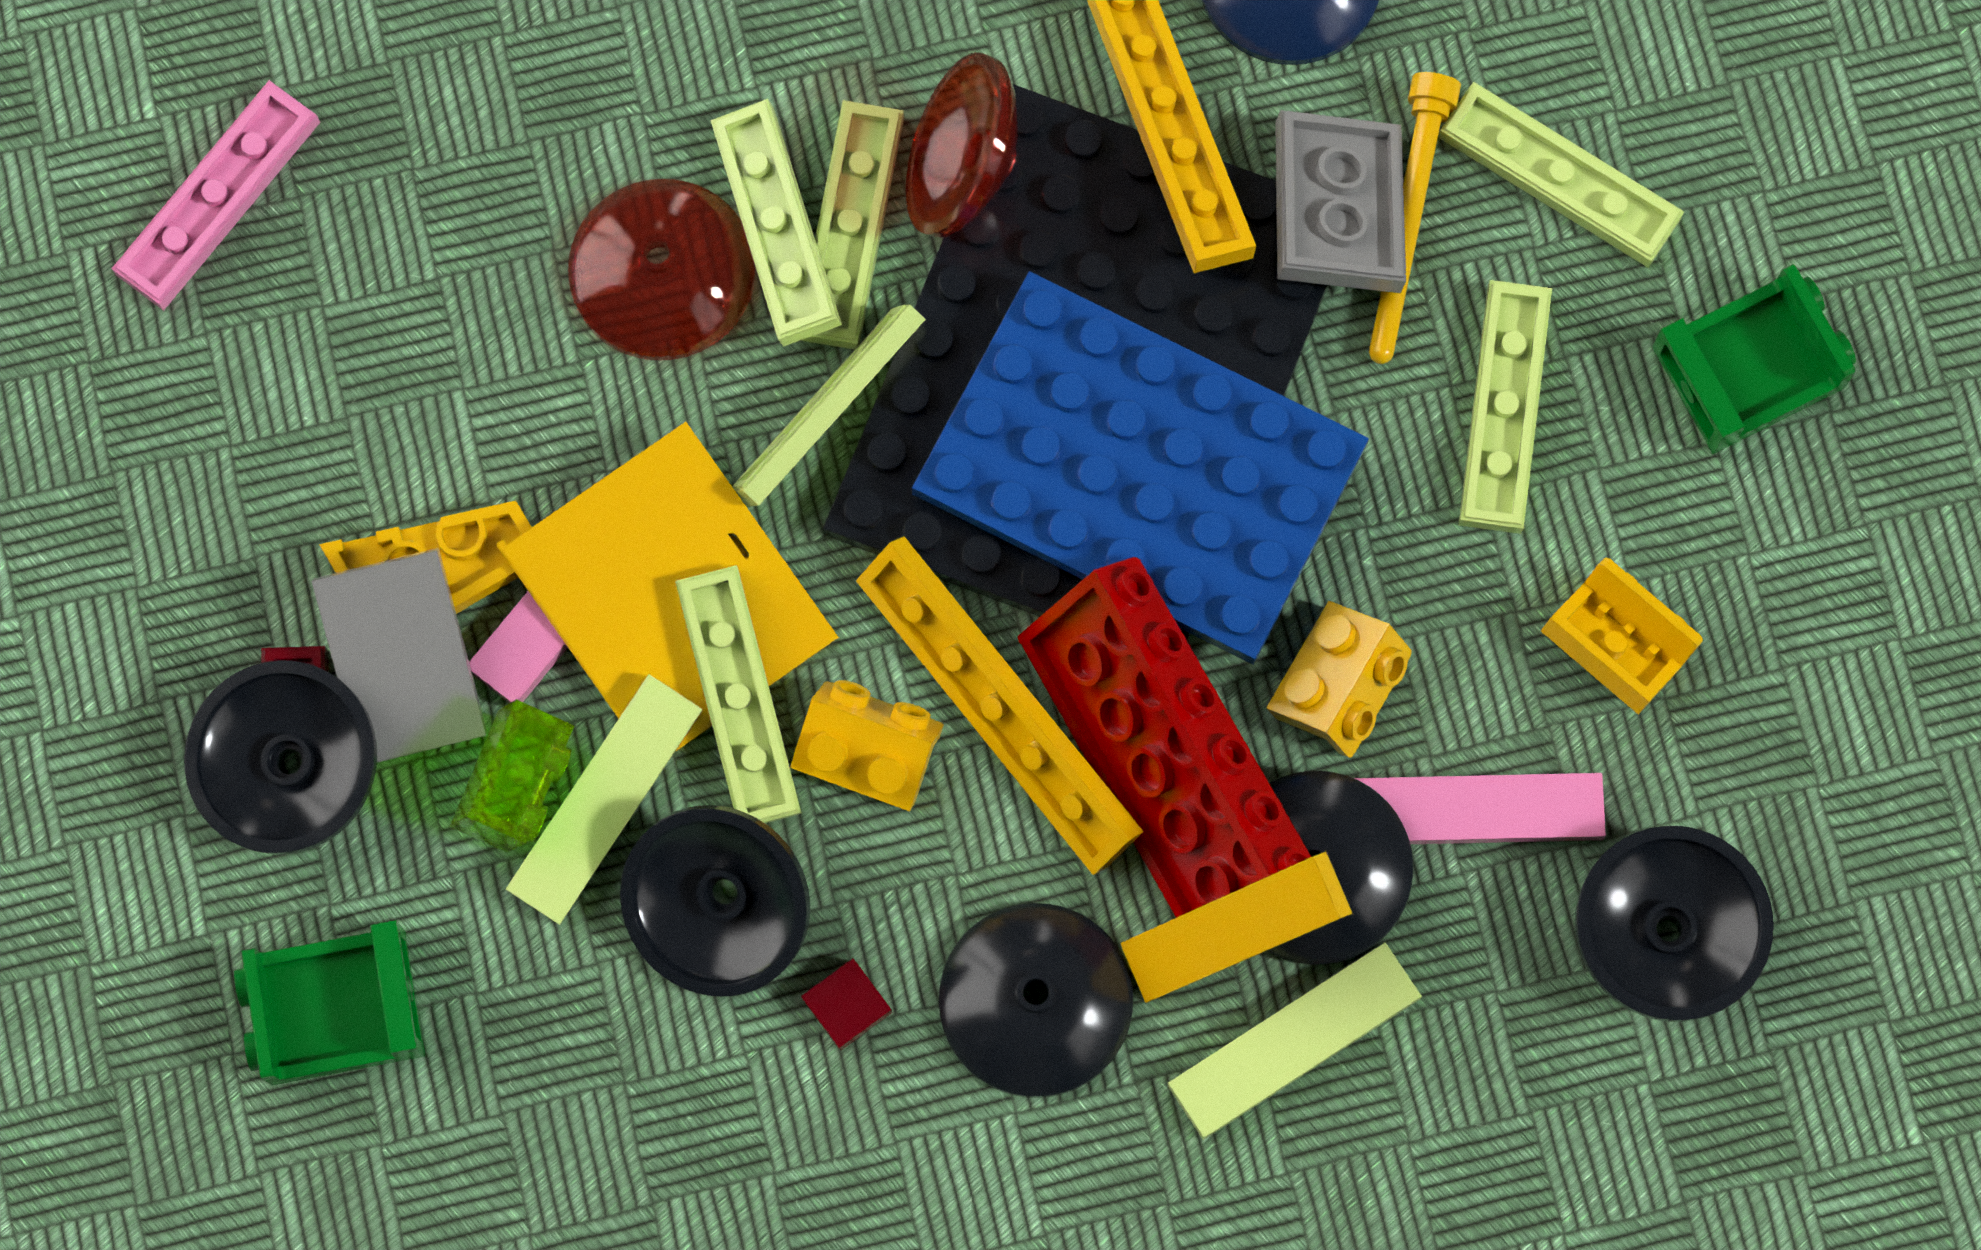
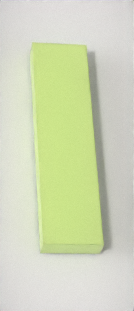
[1438,82,1684,268]
[710,99,842,346]
[801,100,904,350]
[1458,280,1552,534]
[732,304,926,507]
[675,565,802,823]
[506,674,702,925]
[1167,942,1422,1140]

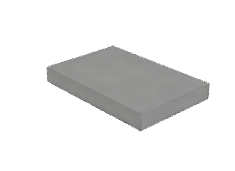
[1275,110,1406,293]
[311,548,487,762]

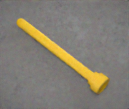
[1369,72,1461,364]

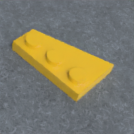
[319,500,532,614]

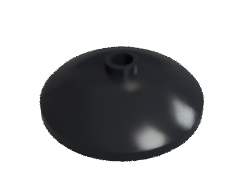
[184,660,377,854]
[1267,771,1414,965]
[620,805,810,997]
[1575,826,1774,1022]
[939,903,1133,1098]

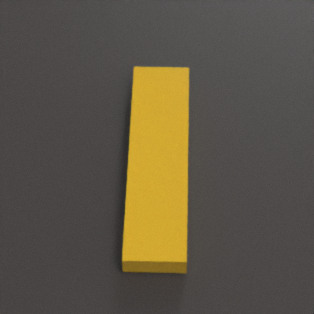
[1120,852,1353,1003]

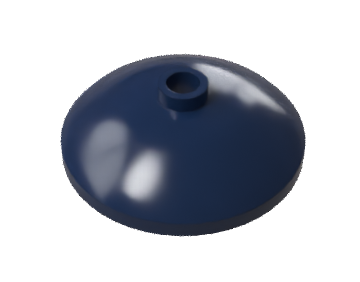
[1202,0,1379,65]

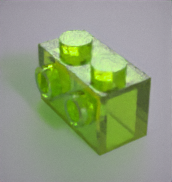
[449,699,574,853]

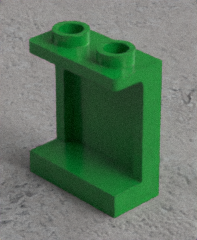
[1652,264,1856,454]
[234,920,425,1086]

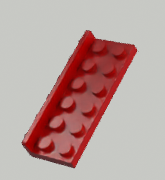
[1017,557,1311,918]

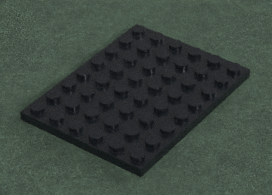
[823,82,1328,642]

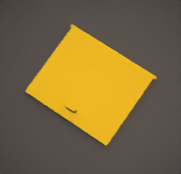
[496,422,839,752]

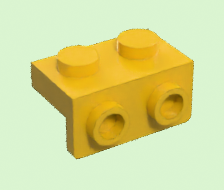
[1541,557,1703,715]
[1266,601,1412,758]
[790,680,944,812]

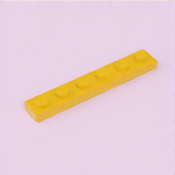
[1087,0,1256,273]
[856,537,1144,875]

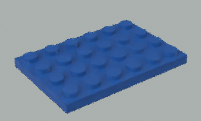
[912,271,1369,665]

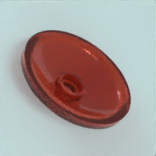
[905,52,1018,238]
[568,179,755,361]

